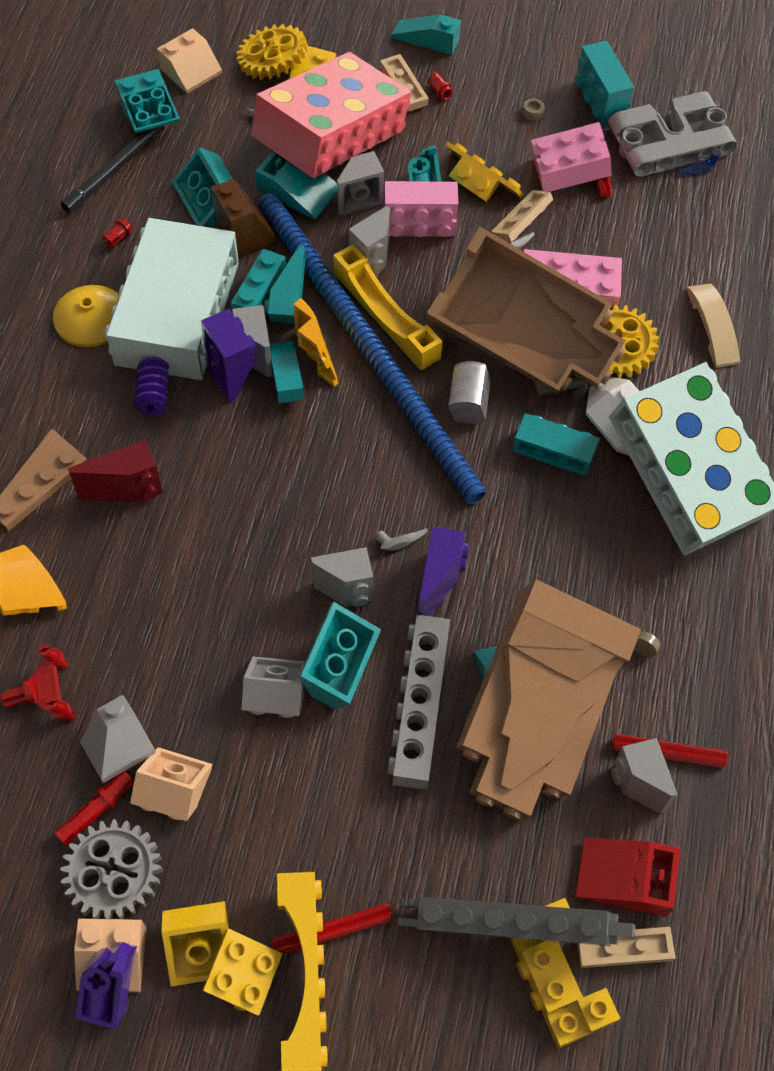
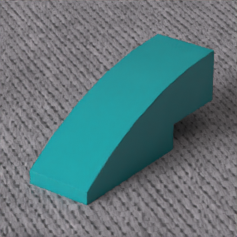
[269,341,304,403]

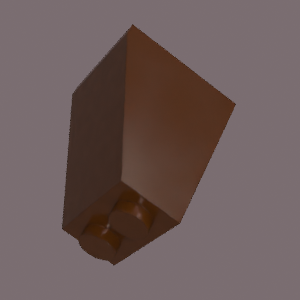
[211,179,279,258]

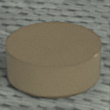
[522,98,545,121]
[634,631,660,658]

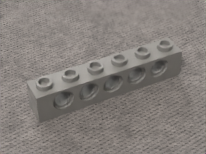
[388,615,450,790]

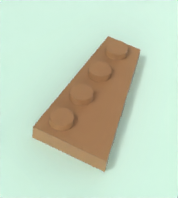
[0,429,88,531]

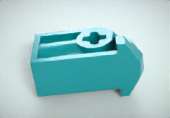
[408,145,442,182]

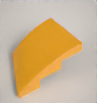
[294,298,339,387]
[0,545,67,616]

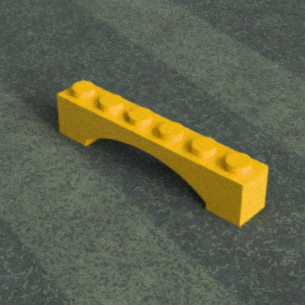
[333,244,442,371]
[277,872,328,1071]

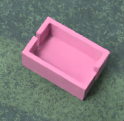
[531,122,612,192]
[384,181,458,237]

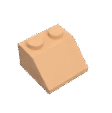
[157,28,222,94]
[130,747,212,821]
[74,919,147,993]

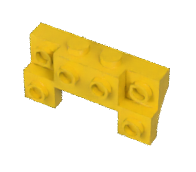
[510,898,620,1049]

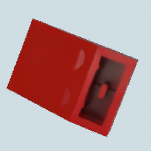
[575,838,681,917]

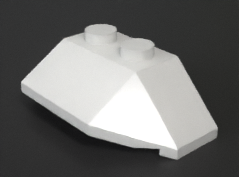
[586,377,640,456]

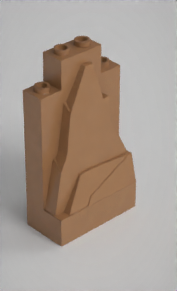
[427,227,626,395]
[456,579,641,820]

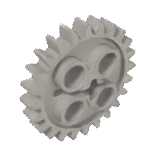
[60,819,163,920]

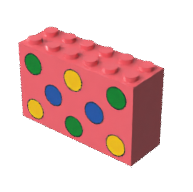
[251,52,412,178]

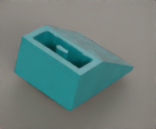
[115,69,180,133]
[255,151,337,220]

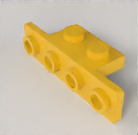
[445,142,524,203]

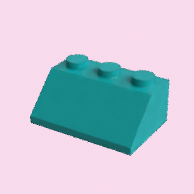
[171,147,233,228]
[299,602,381,710]

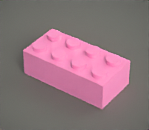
[524,249,622,310]

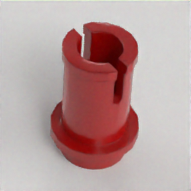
[427,72,453,100]
[102,218,133,248]

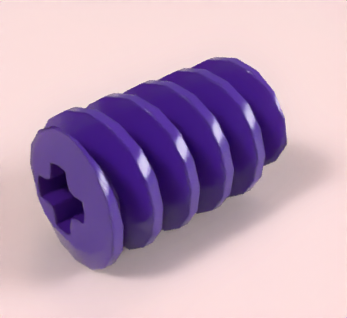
[133,357,170,416]

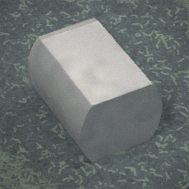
[448,362,491,424]

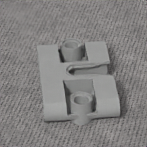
[608,91,737,177]

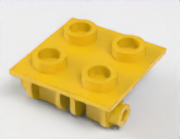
[202,928,282,1016]

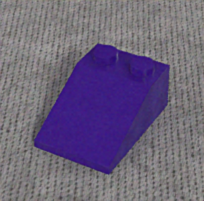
[201,309,256,403]
[418,527,469,616]

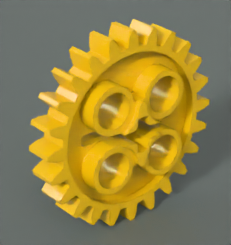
[236,24,308,80]
[600,304,659,378]

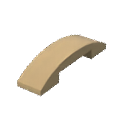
[687,283,740,368]

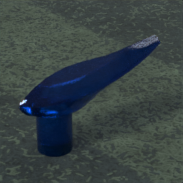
[679,149,721,174]

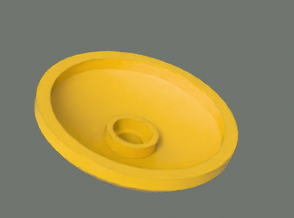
[53,285,120,347]

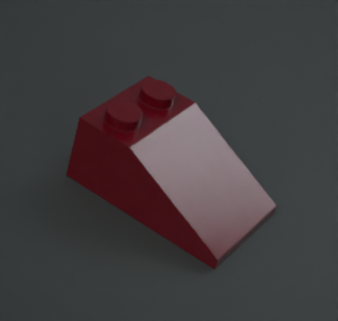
[68,440,163,502]

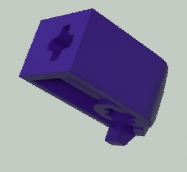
[75,942,137,1029]

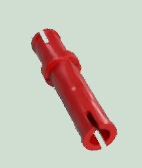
[54,771,134,847]

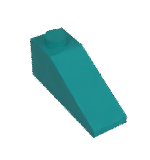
[391,14,461,55]
[264,245,306,324]

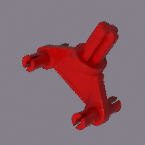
[0,644,76,722]

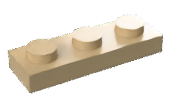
[380,54,429,111]
[491,190,553,242]
[577,927,676,968]

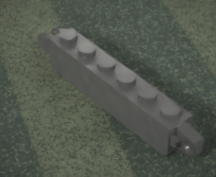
[397,897,635,947]

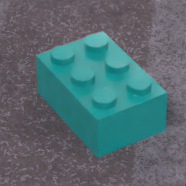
[575,41,634,127]

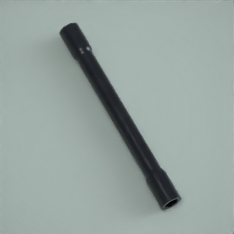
[60,126,165,213]

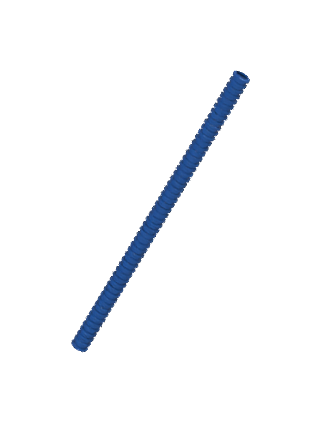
[258,193,487,504]

